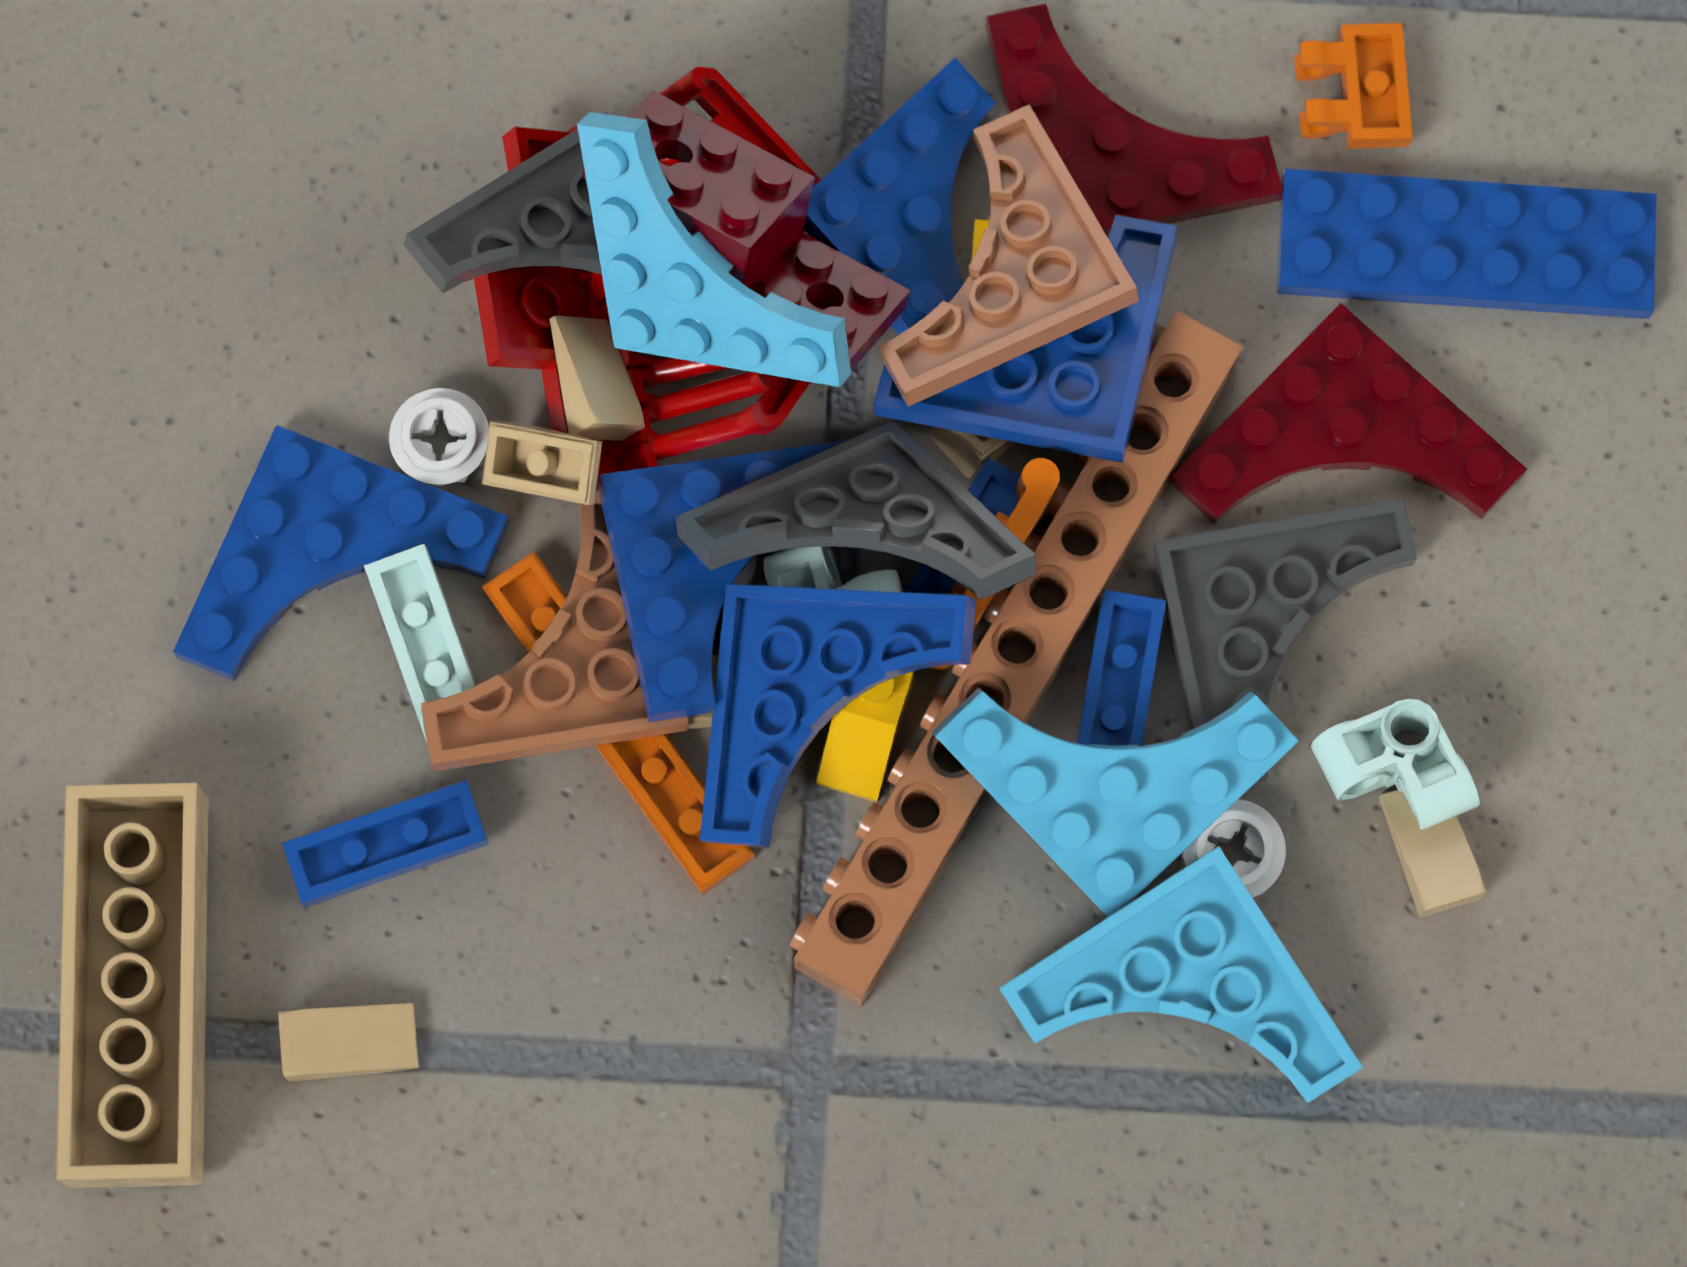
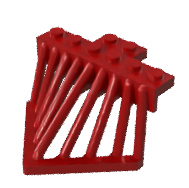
[474,67,833,491]

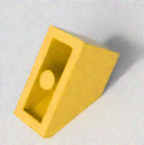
[816,671,914,803]

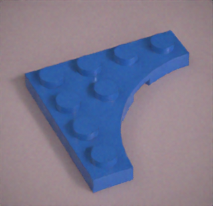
[803,57,996,335]
[873,215,1177,463]
[173,425,510,681]
[597,440,846,722]
[700,584,976,848]

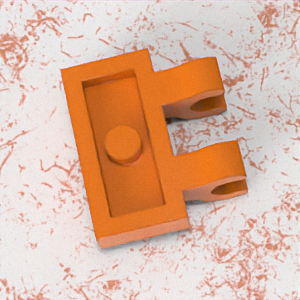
[1294,23,1413,149]

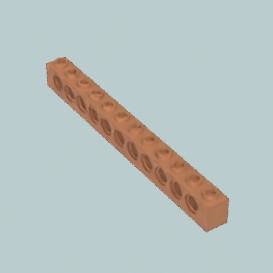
[790,311,1243,1007]

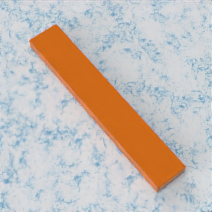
[482,551,755,895]

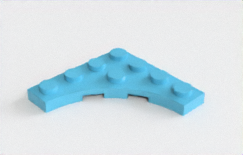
[577,112,851,387]
[932,688,1299,917]
[999,846,1363,1103]

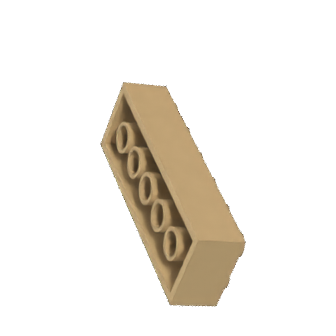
[56,783,209,1188]

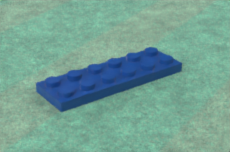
[1277,169,1657,319]

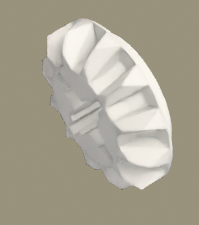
[389,388,489,488]
[1181,799,1286,898]

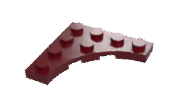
[986,3,1283,237]
[1169,303,1527,524]

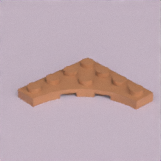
[879,105,1139,407]
[421,491,689,772]

